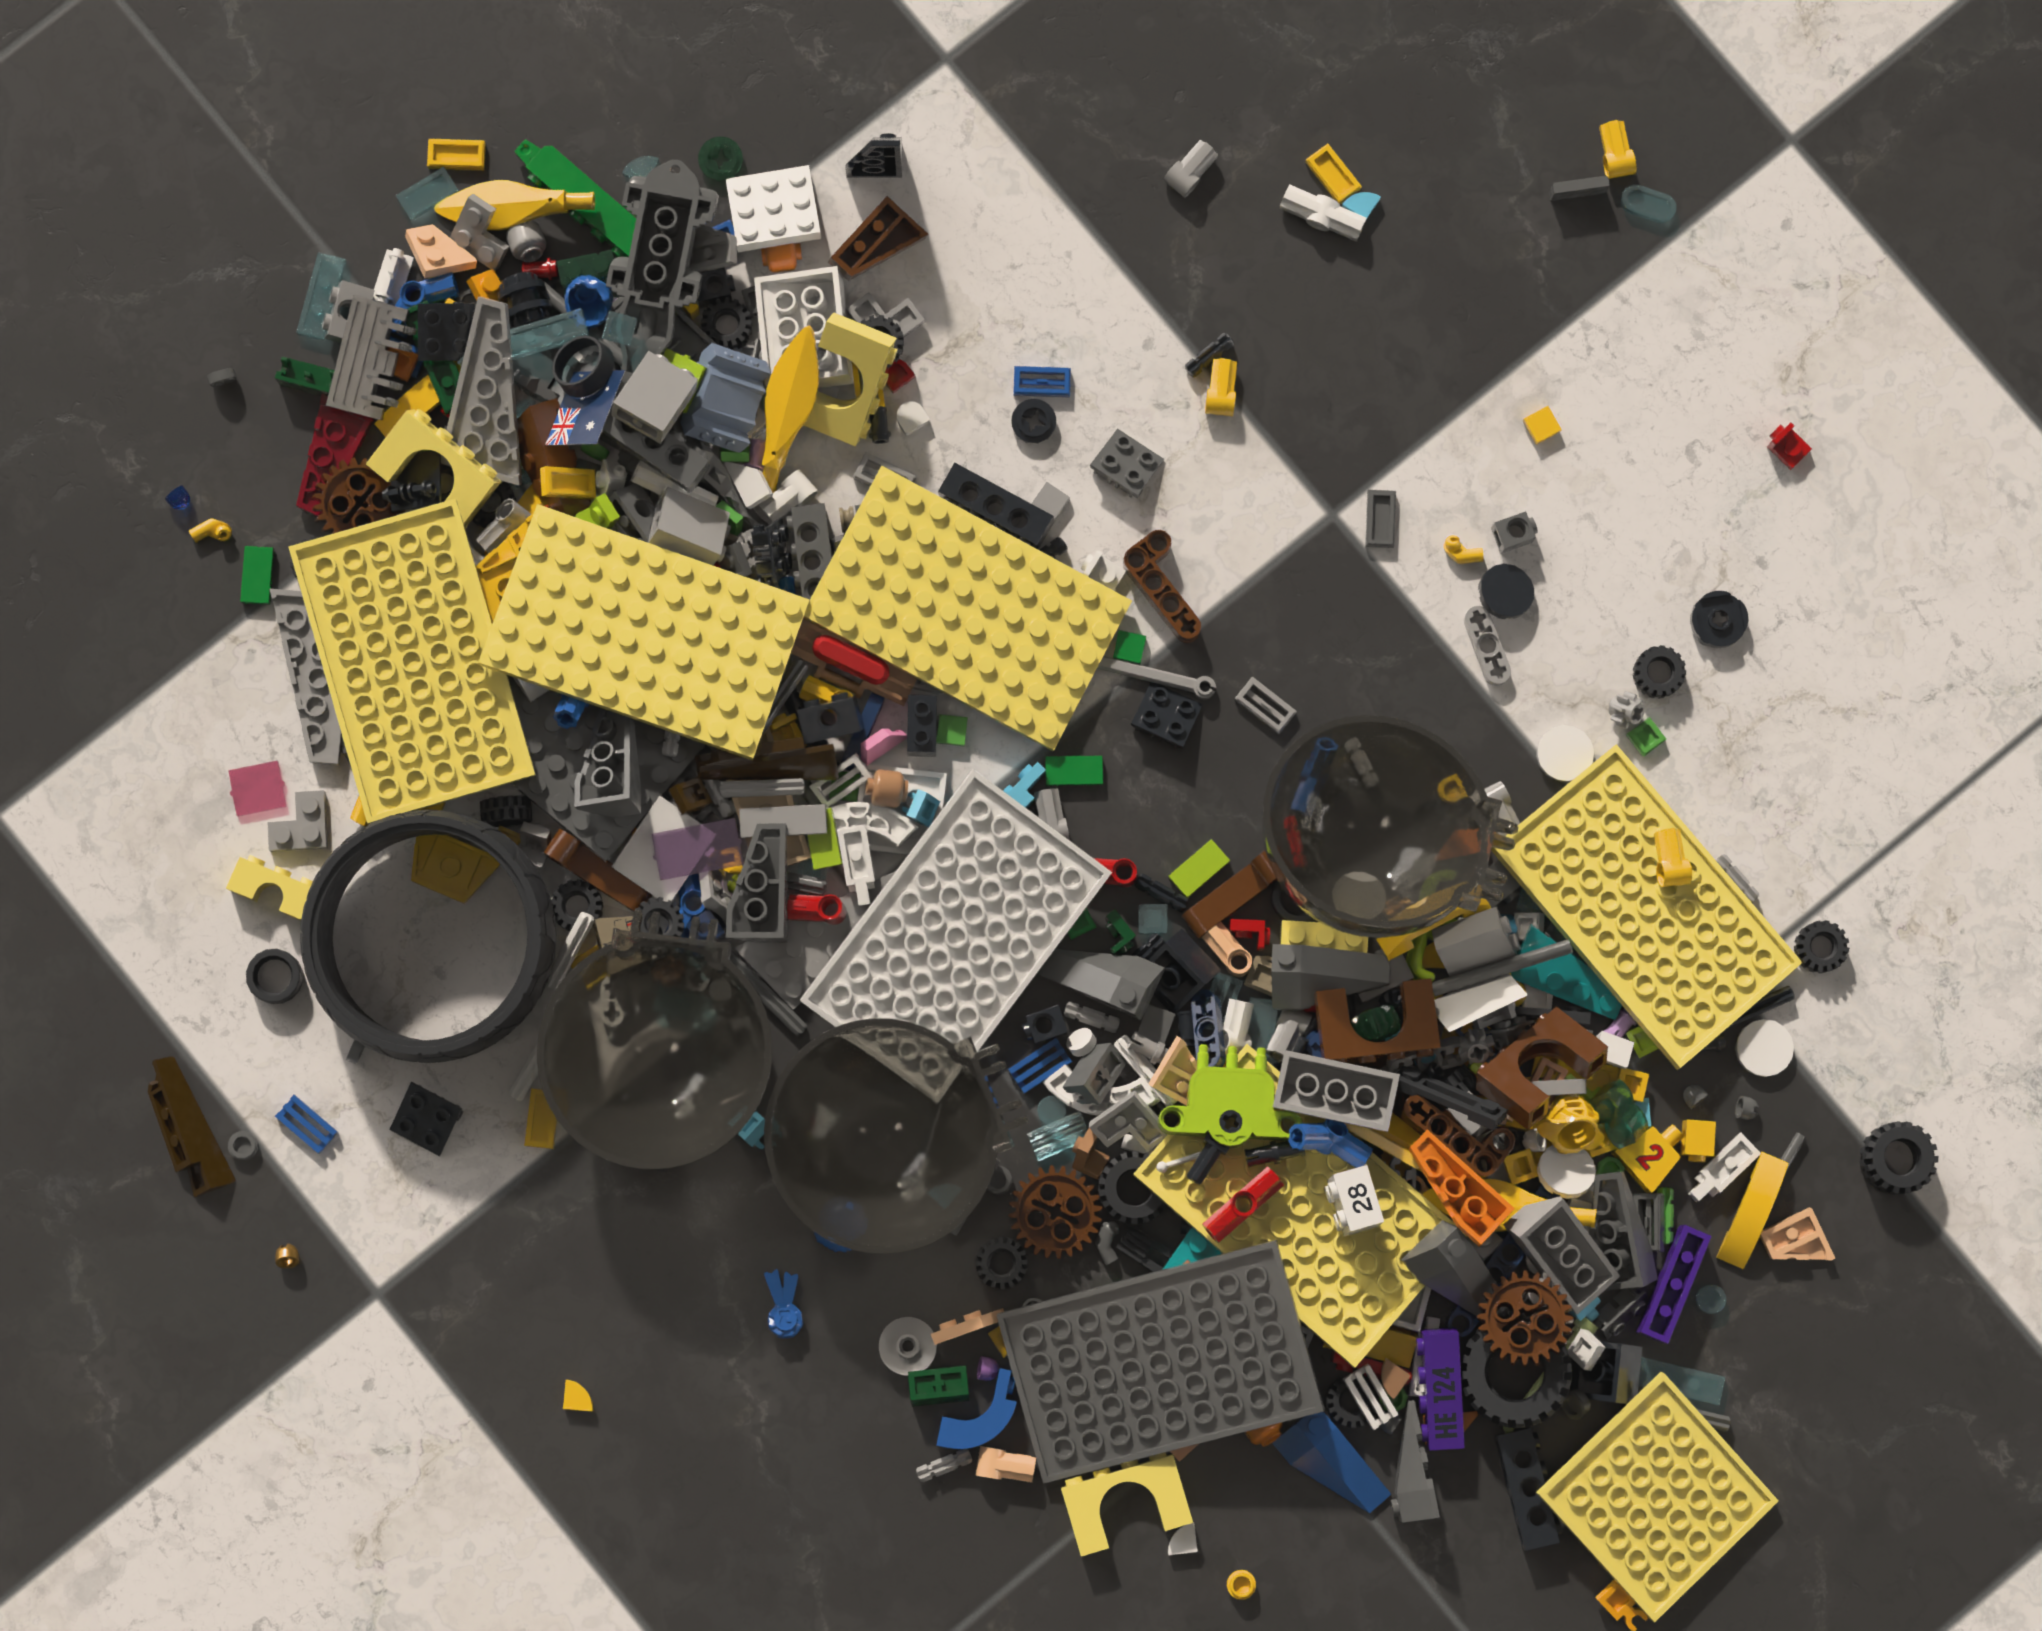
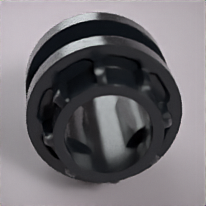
[497,272,553,332]

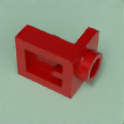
[1767,422,1812,470]
[1229,919,1270,951]

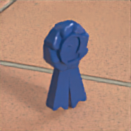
[764,1269,803,1339]

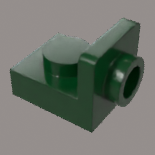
[1104,909,1136,955]

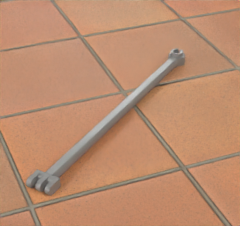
[1097,656,1216,700]

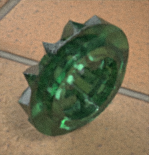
[698,136,743,182]

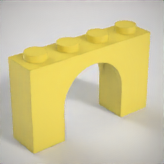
[804,313,898,447]
[366,409,502,529]
[1060,1452,1193,1556]

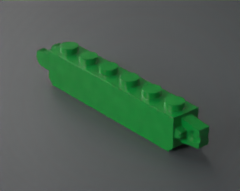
[515,139,636,257]

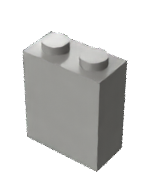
[611,351,698,444]
[648,487,731,566]
[1431,907,1521,977]

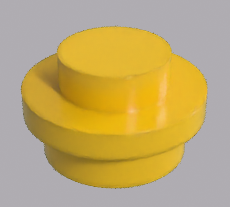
[1227,1570,1256,1600]

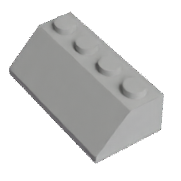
[1273,1050,1400,1132]
[1503,1197,1620,1315]

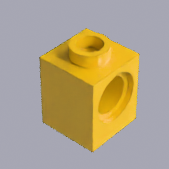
[1680,1119,1716,1162]

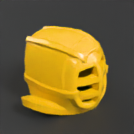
[1537,1094,1605,1154]

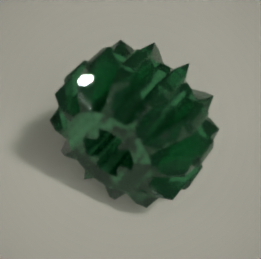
[1350,1005,1401,1042]

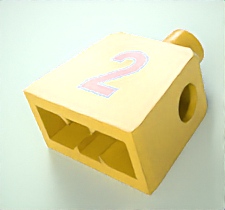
[1611,1124,1684,1193]

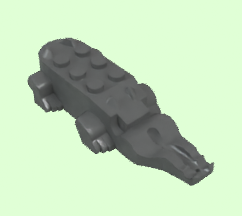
[606,160,719,393]

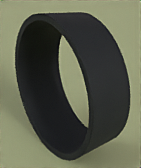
[552,336,614,398]

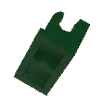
[275,357,335,396]
[908,1366,969,1407]

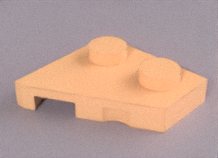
[405,224,477,278]
[1149,1036,1197,1106]
[1760,1207,1836,1260]
[931,1308,1004,1345]

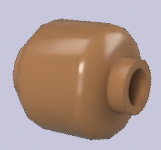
[865,769,908,808]

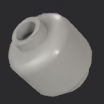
[506,220,546,262]

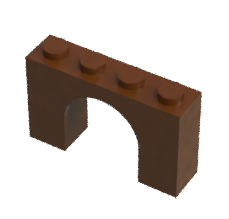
[1314,978,1440,1064]
[1476,1007,1608,1130]

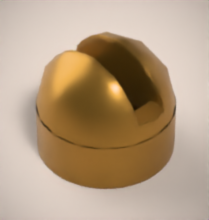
[275,1244,299,1268]

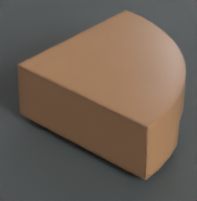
[1381,1358,1411,1399]

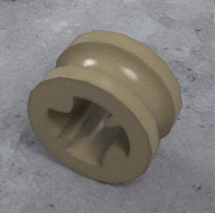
[839,506,854,533]

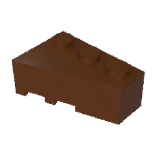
[828,196,929,281]

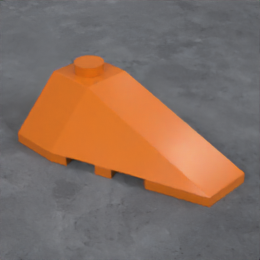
[1408,1129,1515,1247]

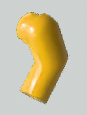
[189,519,232,543]
[1444,535,1484,564]

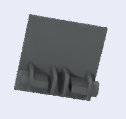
[1090,428,1164,499]

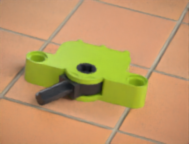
[1157,1045,1302,1185]

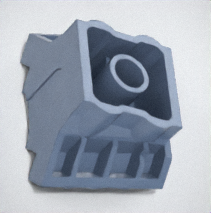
[681,343,771,453]

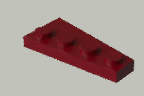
[296,394,374,517]

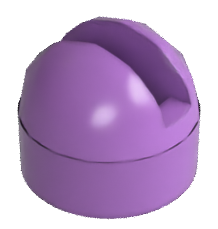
[977,1356,999,1381]

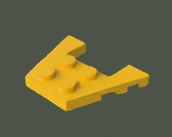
[476,514,533,624]
[411,802,521,904]

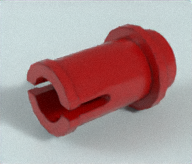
[522,258,559,280]

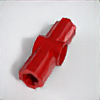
[1202,1166,1284,1244]

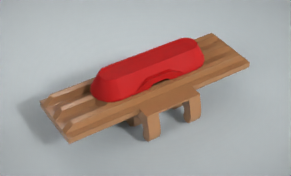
[791,618,917,706]

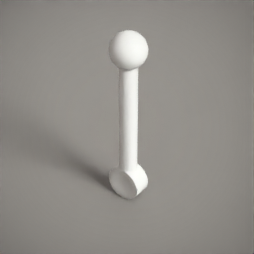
[1156,1152,1201,1173]

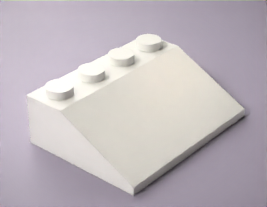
[754,266,854,388]

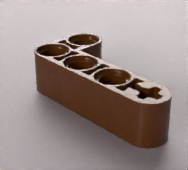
[1123,530,1201,643]
[543,829,653,912]
[1181,846,1289,939]
[1398,1095,1515,1179]

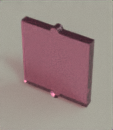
[228,760,287,817]

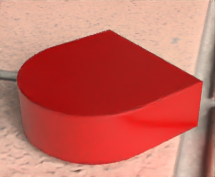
[885,359,916,394]

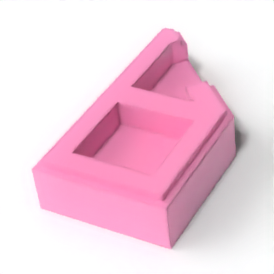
[861,729,907,766]

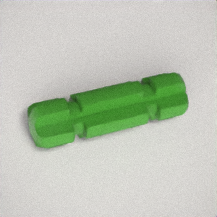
[1657,1187,1674,1244]

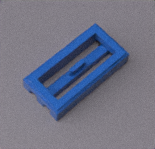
[1013,366,1071,398]
[1008,1038,1072,1094]
[275,1094,338,1154]

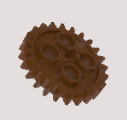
[312,458,405,534]
[1008,1165,1102,1259]
[1477,1270,1573,1367]

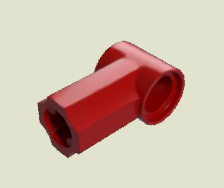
[1094,858,1138,887]
[787,894,847,925]

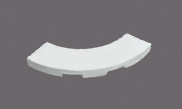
[806,802,920,848]
[1043,1065,1161,1116]

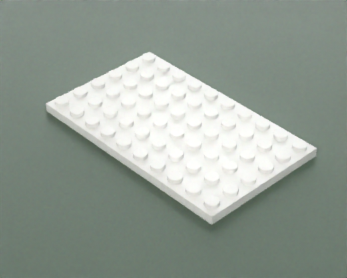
[800,769,1112,1103]

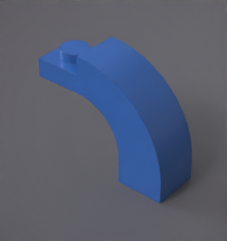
[936,1368,1017,1449]

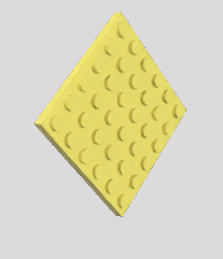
[1536,1372,1778,1622]

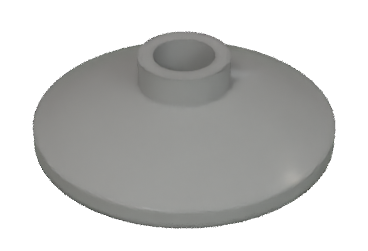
[879,1317,937,1375]

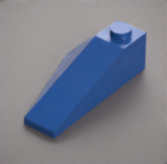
[1272,1412,1391,1513]

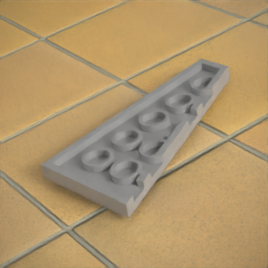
[441,297,522,485]
[270,589,342,765]
[734,870,897,1010]

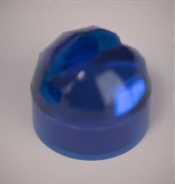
[165,485,190,510]

